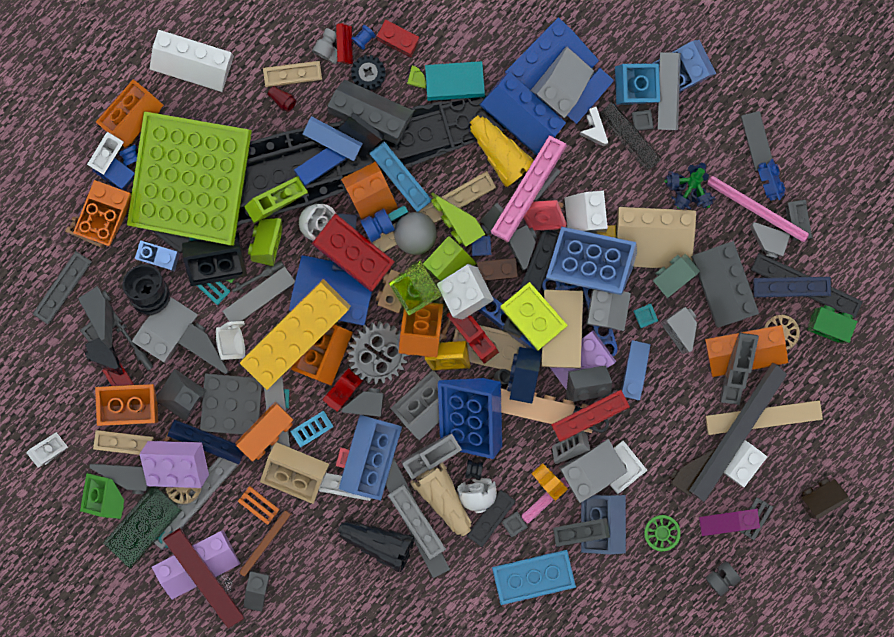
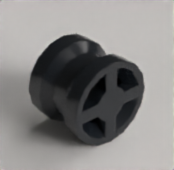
[465,459,483,480]

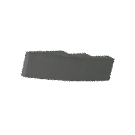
[720,333,759,405]

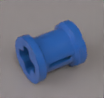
[351,25,376,50]

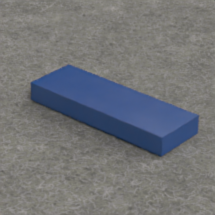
[567,68,614,124]
[294,148,348,186]

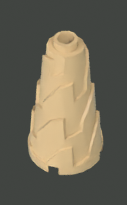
[410,462,472,536]

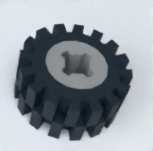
[351,55,386,91]

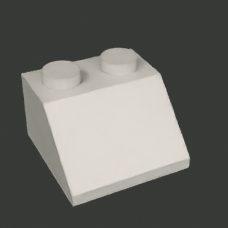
[564,191,608,233]
[724,440,767,487]

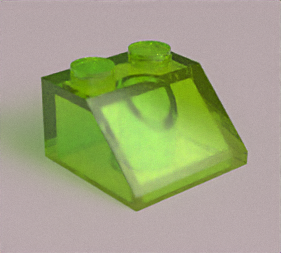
[389,261,442,316]

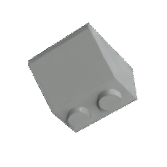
[586,289,631,331]

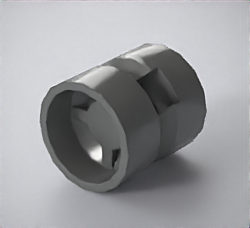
[705,560,742,597]

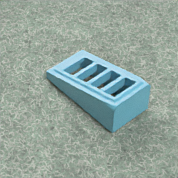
[290,411,334,447]

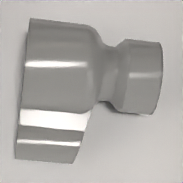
[312,28,338,65]

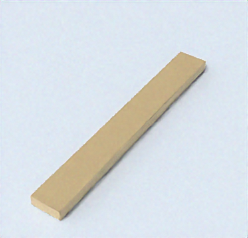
[368,171,497,252]

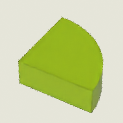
[407,65,426,89]

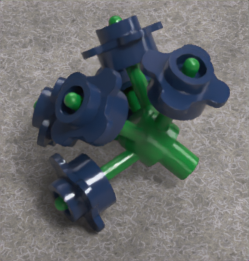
[664,162,715,210]

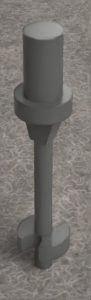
[232,260,285,293]
[116,321,154,371]

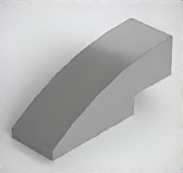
[400,433,462,479]

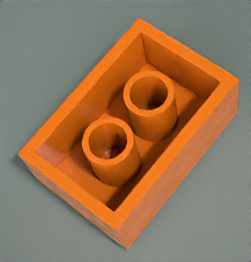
[399,300,443,357]

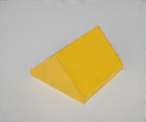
[425,341,470,370]

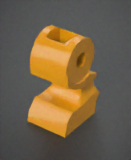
[531,463,568,501]

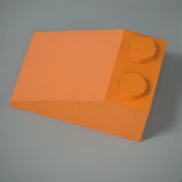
[341,161,398,220]

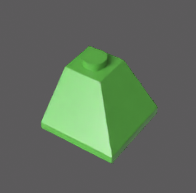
[80,473,124,519]

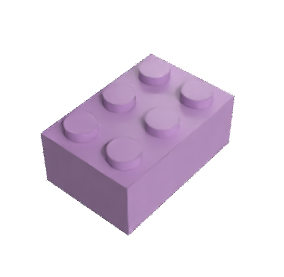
[140,441,209,488]

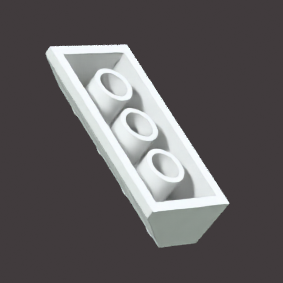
[150,30,234,92]

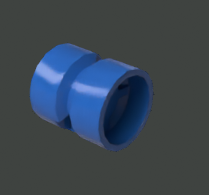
[360,208,395,242]

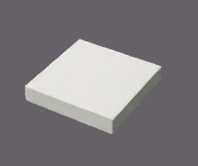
[610,440,647,494]

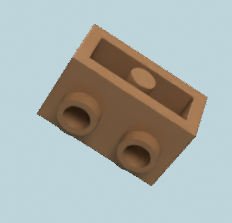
[375,269,413,314]

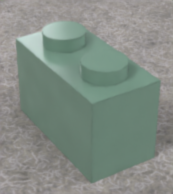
[653,253,700,298]

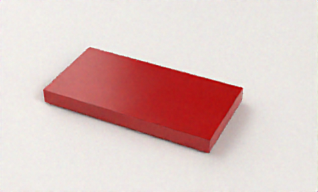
[311,213,395,292]

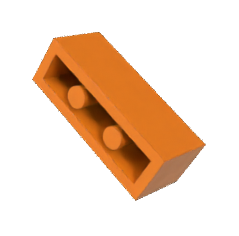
[235,401,293,461]

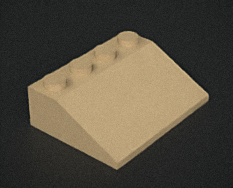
[616,207,696,269]

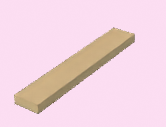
[705,401,823,435]

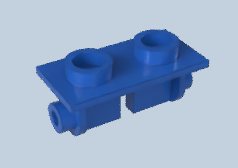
[758,159,785,201]

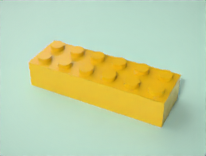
[240,279,351,390]

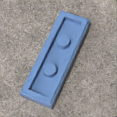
[303,116,363,161]

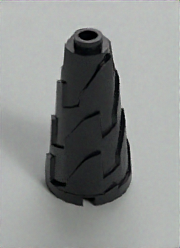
[338,520,415,573]

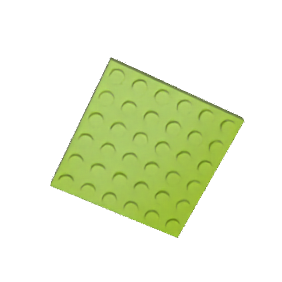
[127,111,252,245]

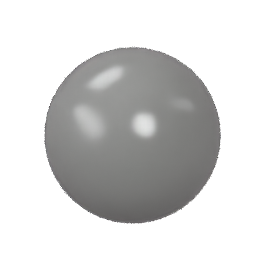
[394,212,437,255]

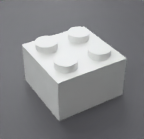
[437,264,494,320]

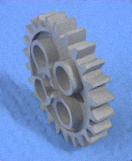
[346,321,409,384]

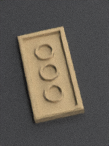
[542,290,583,369]
[453,325,526,372]

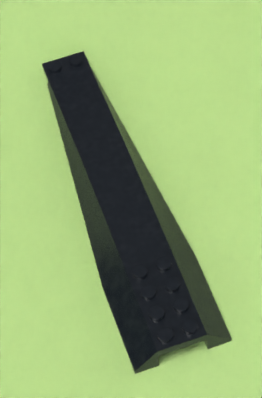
[237,92,506,226]

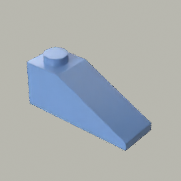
[621,340,651,400]

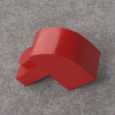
[323,368,363,412]

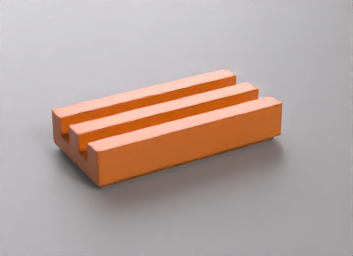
[238,486,280,525]

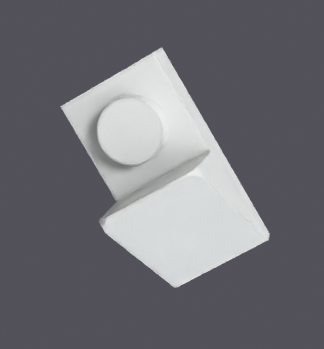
[580,107,608,146]
[87,132,124,175]
[26,432,68,468]

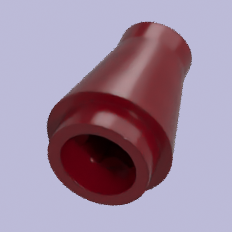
[267,86,297,112]

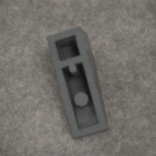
[78,286,113,348]
[178,323,230,375]
[90,464,149,494]

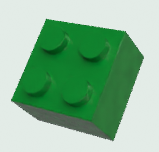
[806,305,858,344]

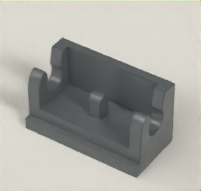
[785,200,813,242]

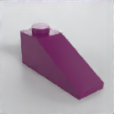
[699,509,760,536]

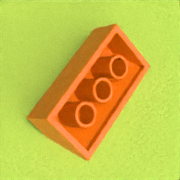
[705,325,788,377]

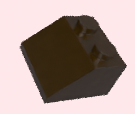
[798,477,851,519]

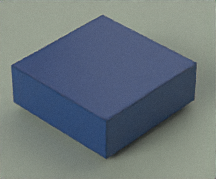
[471,236,491,256]

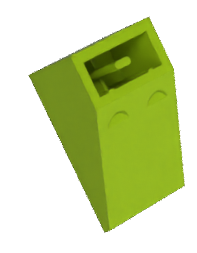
[430,193,485,247]

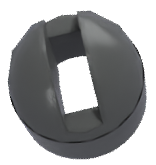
[494,369,510,385]

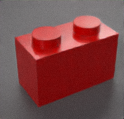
[377,19,420,58]

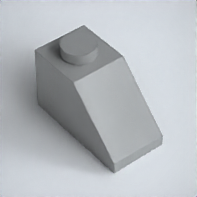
[750,222,790,259]

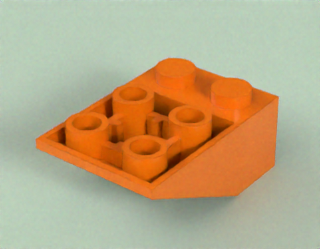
[73,180,131,247]

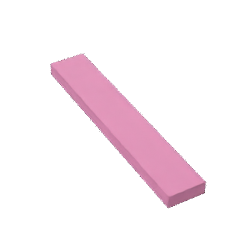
[491,135,567,242]

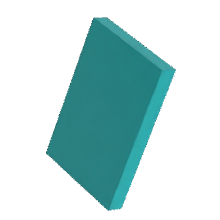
[425,61,485,101]

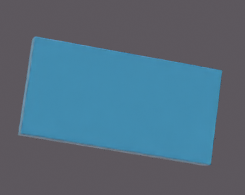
[492,549,576,605]

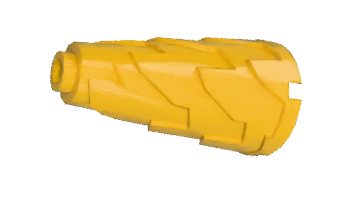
[469,115,534,187]

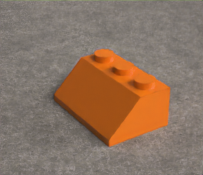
[96,79,164,148]
[290,324,353,386]
[95,384,158,426]

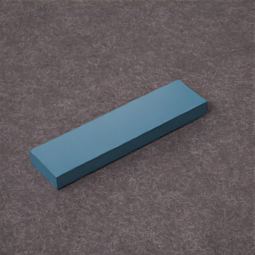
[369,141,432,213]

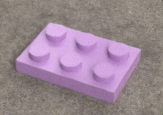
[550,330,616,390]

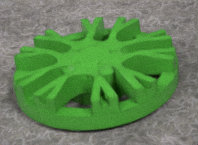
[644,515,681,551]

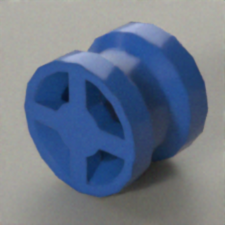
[118,144,138,166]

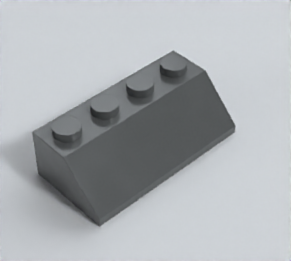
[327,79,414,145]
[691,241,759,328]

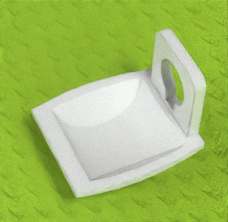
[216,321,245,360]

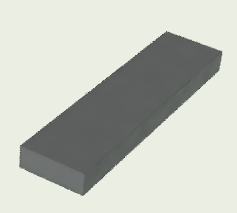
[33,251,92,325]

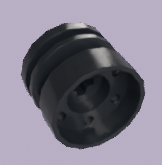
[122,264,171,315]

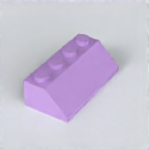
[152,530,240,599]

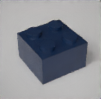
[507,347,542,404]

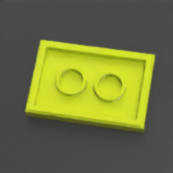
[500,282,568,351]

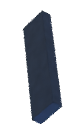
[753,277,831,298]
[167,419,244,465]

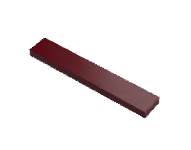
[163,528,244,629]

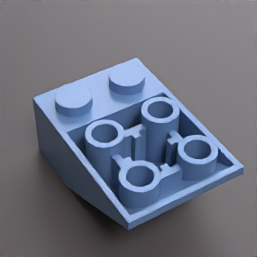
[651,40,716,93]

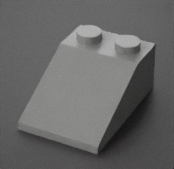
[531,47,594,118]
[132,297,198,363]
[558,439,627,503]

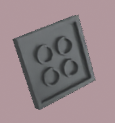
[200,374,262,435]

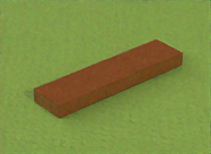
[239,510,292,577]

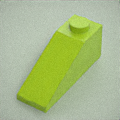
[244,176,308,223]

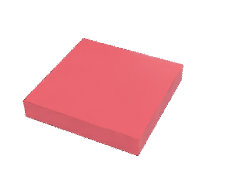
[523,200,567,231]

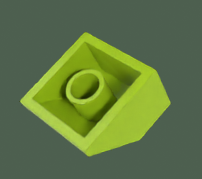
[248,218,283,266]
[423,236,477,282]

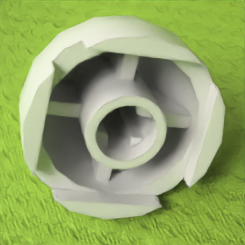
[299,204,336,241]
[457,478,497,513]

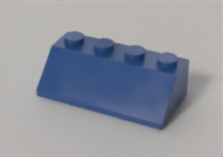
[479,72,566,155]

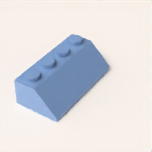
[339,415,402,501]

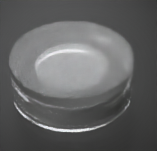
[216,574,233,593]

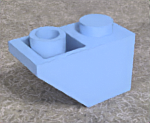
[135,241,180,271]

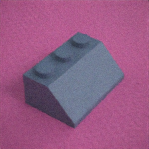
[581,495,626,555]

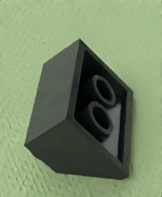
[182,233,247,286]

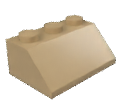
[260,442,329,504]

